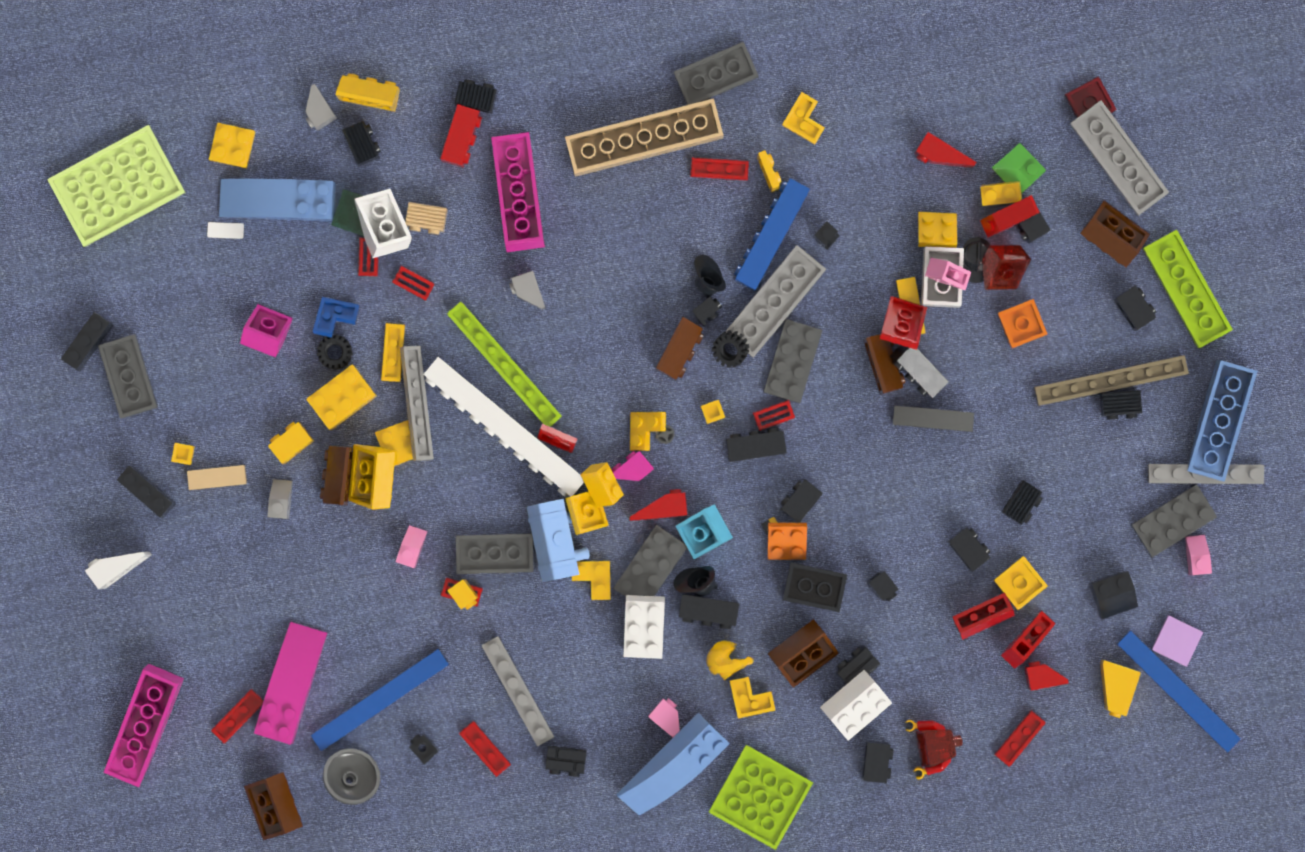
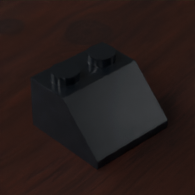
[1089,571,1138,619]

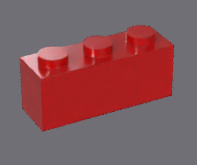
[440,104,483,168]
[952,593,1015,640]

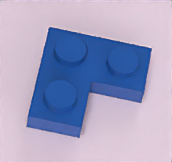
[313,297,360,337]

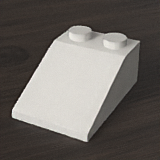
[354,189,412,258]
[85,552,152,589]

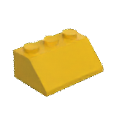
[335,73,400,112]
[348,444,395,509]

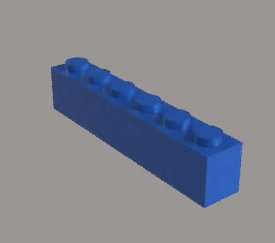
[734,178,810,291]

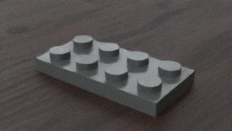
[673,42,759,105]
[764,319,822,403]
[98,334,158,419]
[1131,484,1217,557]
[614,525,687,597]
[456,534,534,574]

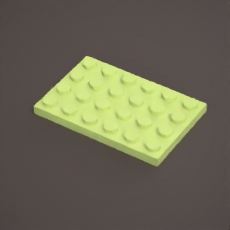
[47,125,186,247]

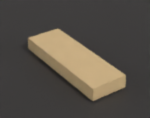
[187,465,247,490]

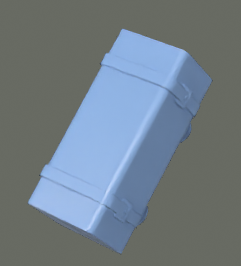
[526,499,590,582]

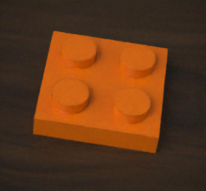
[997,299,1048,349]
[767,523,807,560]

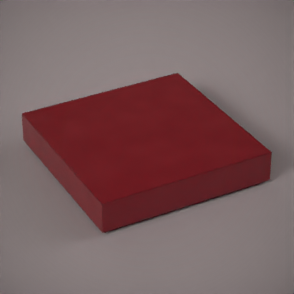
[1064,76,1117,118]

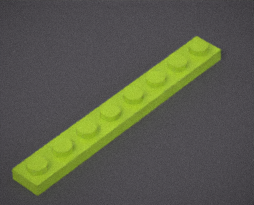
[447,302,562,427]

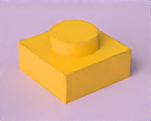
[701,400,725,424]
[171,443,195,465]

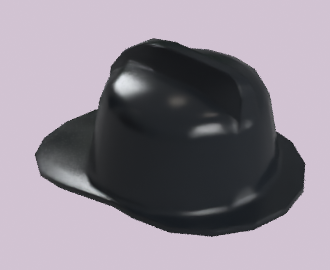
[963,237,993,283]
[694,255,726,298]
[673,566,717,596]

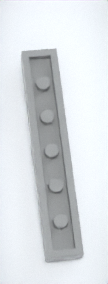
[400,346,434,461]
[1148,464,1264,484]
[481,636,554,747]

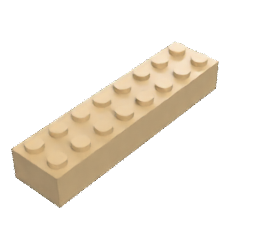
[565,98,723,177]

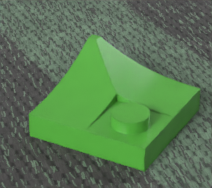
[992,143,1046,194]

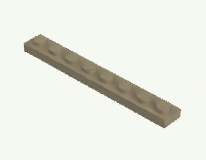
[1034,355,1189,406]

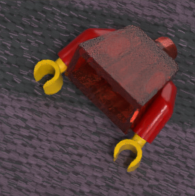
[905,720,963,779]

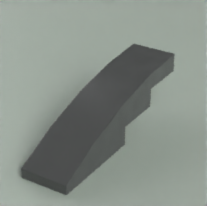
[893,406,975,432]

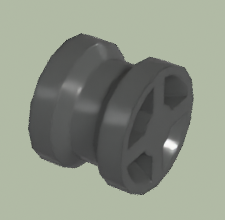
[656,425,675,444]

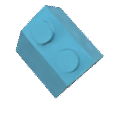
[676,504,733,559]

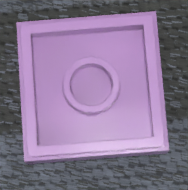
[1151,615,1203,667]

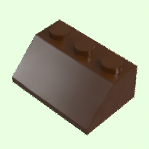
[1080,201,1150,268]
[656,317,704,380]
[863,334,905,395]
[320,446,353,506]
[768,619,839,688]
[244,772,303,840]

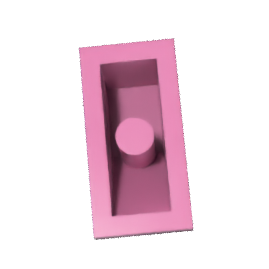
[925,258,971,290]
[396,525,428,568]
[1185,535,1212,575]
[648,698,680,737]

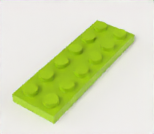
[1142,230,1233,349]

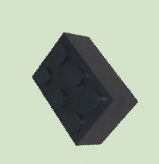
[782,562,847,612]

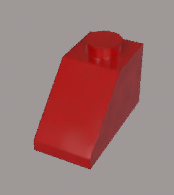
[1024,661,1069,691]

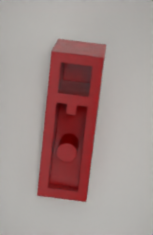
[914,132,977,168]
[980,195,1040,238]
[629,489,687,521]
[1001,611,1056,669]

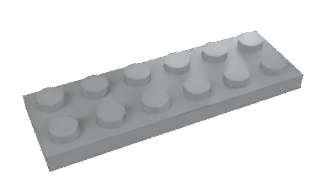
[1070,101,1169,216]
[726,245,826,358]

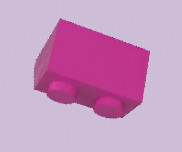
[240,304,293,358]

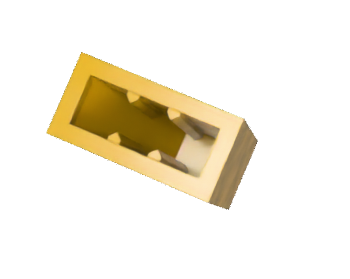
[1100,659,1141,718]

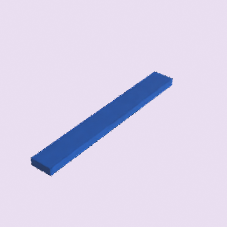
[1117,630,1241,753]
[311,649,449,751]

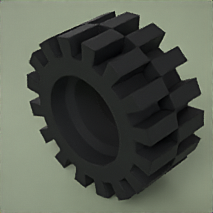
[712,330,749,368]
[317,335,353,370]

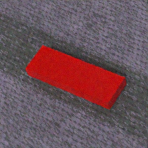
[691,157,749,181]
[211,689,264,744]
[994,710,1046,767]
[459,721,511,777]

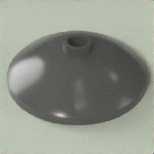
[323,749,380,805]

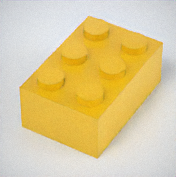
[306,364,377,431]

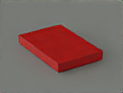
[879,296,927,350]

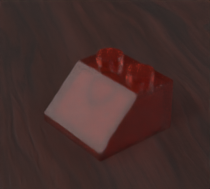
[982,245,1031,290]

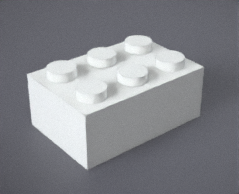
[921,247,964,308]
[624,595,665,659]
[820,670,892,740]

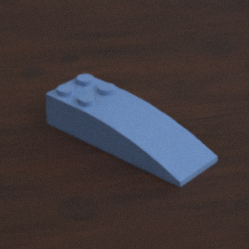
[219,179,336,222]
[1187,360,1258,482]
[616,712,730,815]

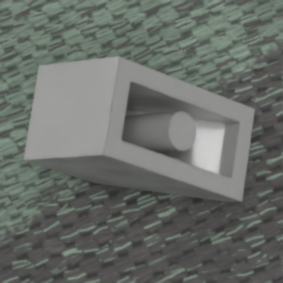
[305,84,337,130]
[509,271,546,310]
[267,479,293,519]

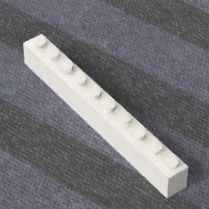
[423,357,584,498]

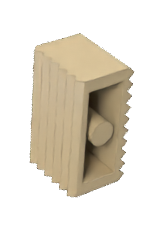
[405,202,448,235]

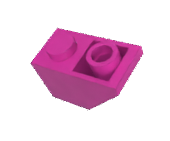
[611,451,654,481]

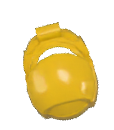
[706,640,754,680]

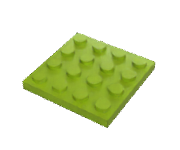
[708,745,813,850]

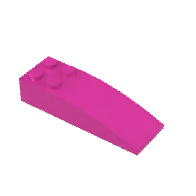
[491,132,545,252]
[254,622,327,745]
[103,664,184,787]

